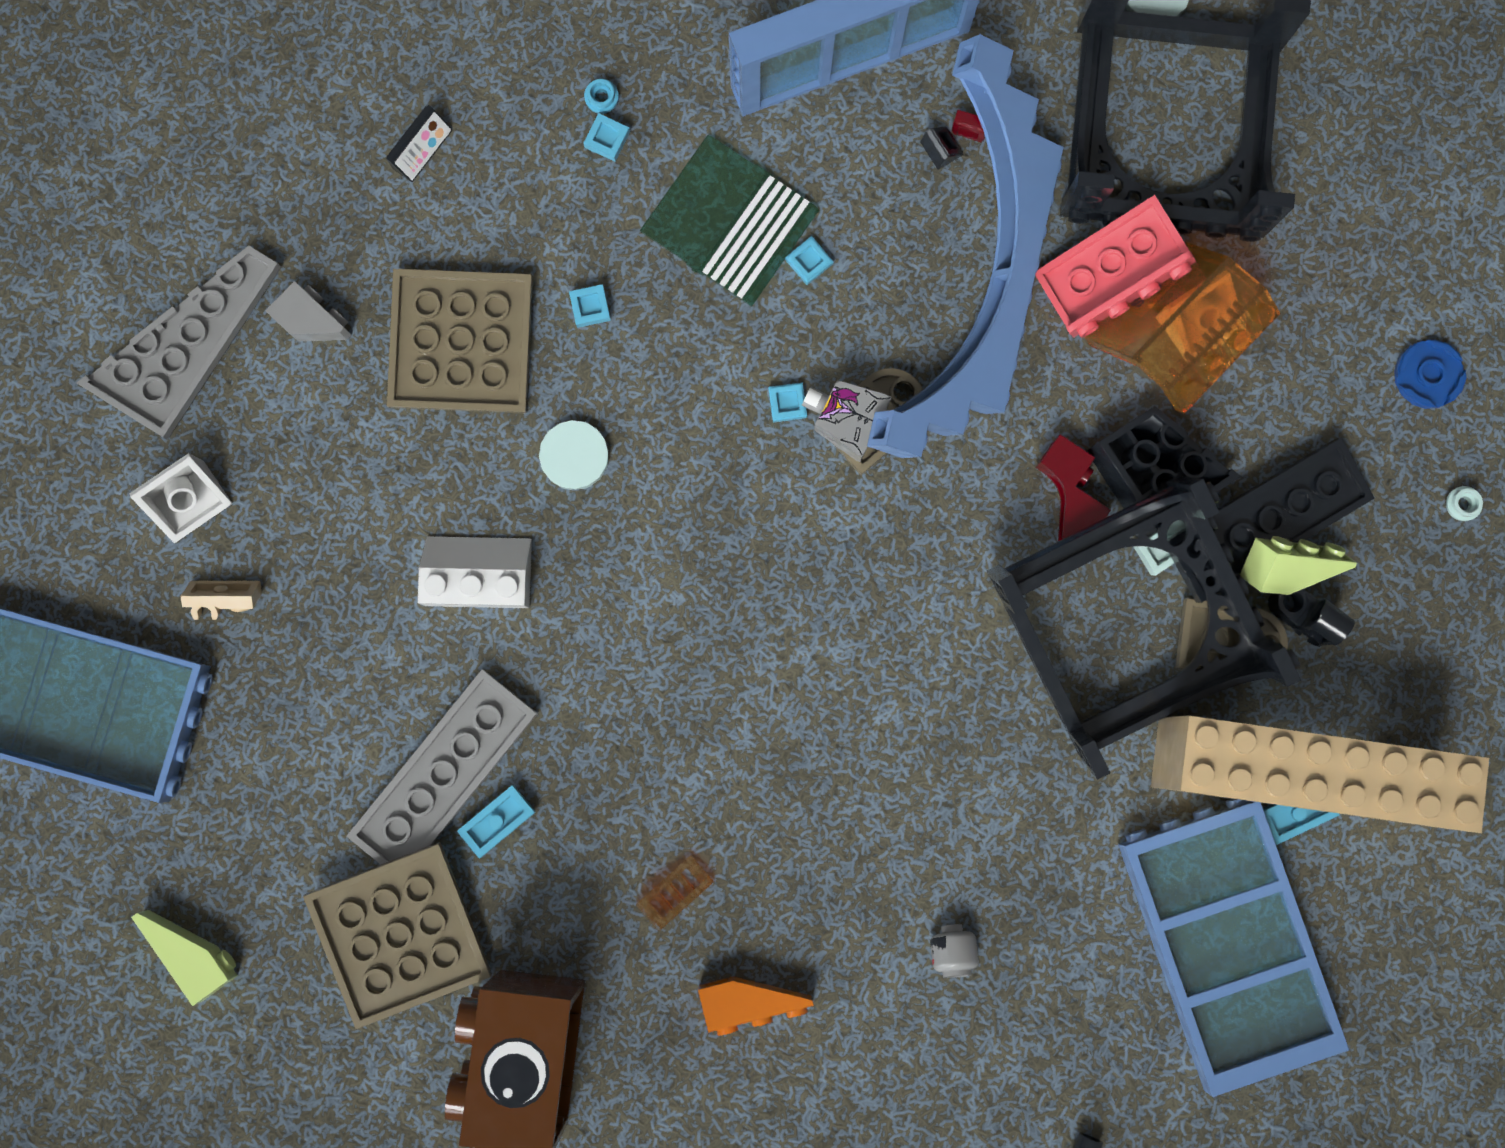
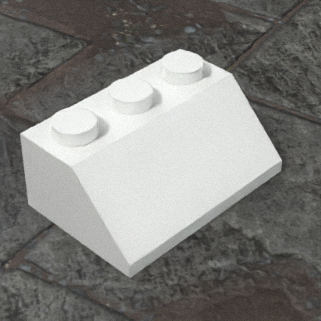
[418,536,532,608]

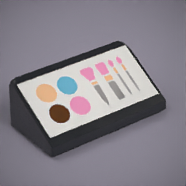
[386,105,452,182]

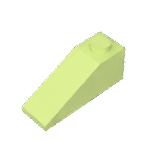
[131,910,238,1006]

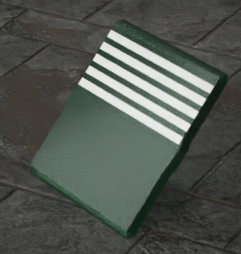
[640,135,819,307]

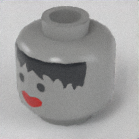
[930,924,979,978]

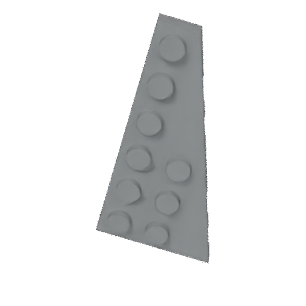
[76,245,281,439]

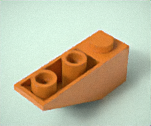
[698,976,814,1036]

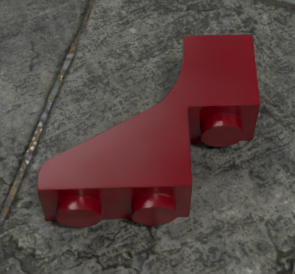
[1035,434,1111,541]

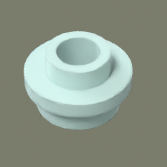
[1446,486,1483,521]

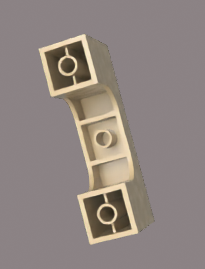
[1151,716,1489,833]

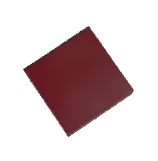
[951,110,985,143]

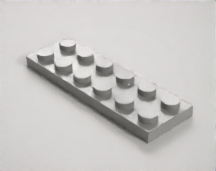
[346,669,538,865]

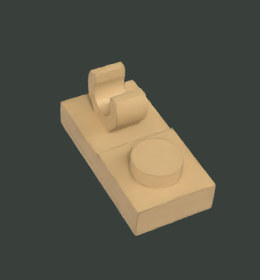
[180,581,261,620]

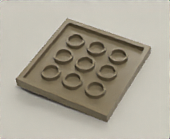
[387,269,533,413]
[303,842,492,1029]

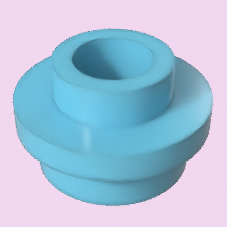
[584,79,619,114]

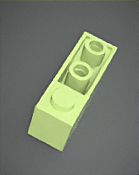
[1240,536,1357,595]

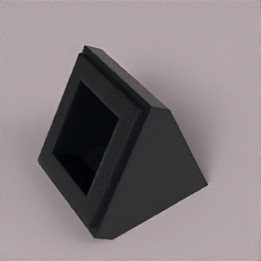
[920,126,963,170]

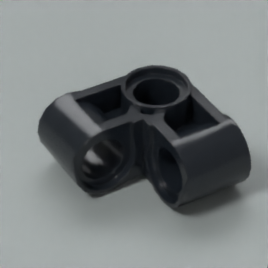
[1268,589,1355,647]

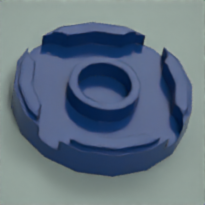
[1394,340,1466,409]

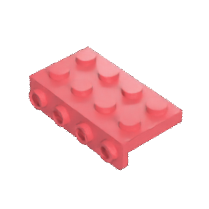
[1035,195,1196,338]

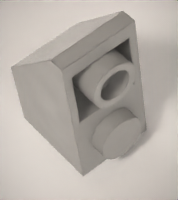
[265,281,351,342]

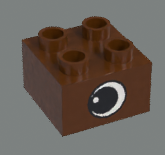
[445,970,585,1148]

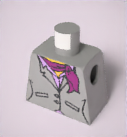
[802,381,892,462]

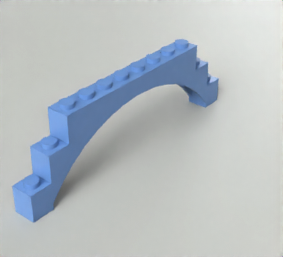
[867,34,1064,458]

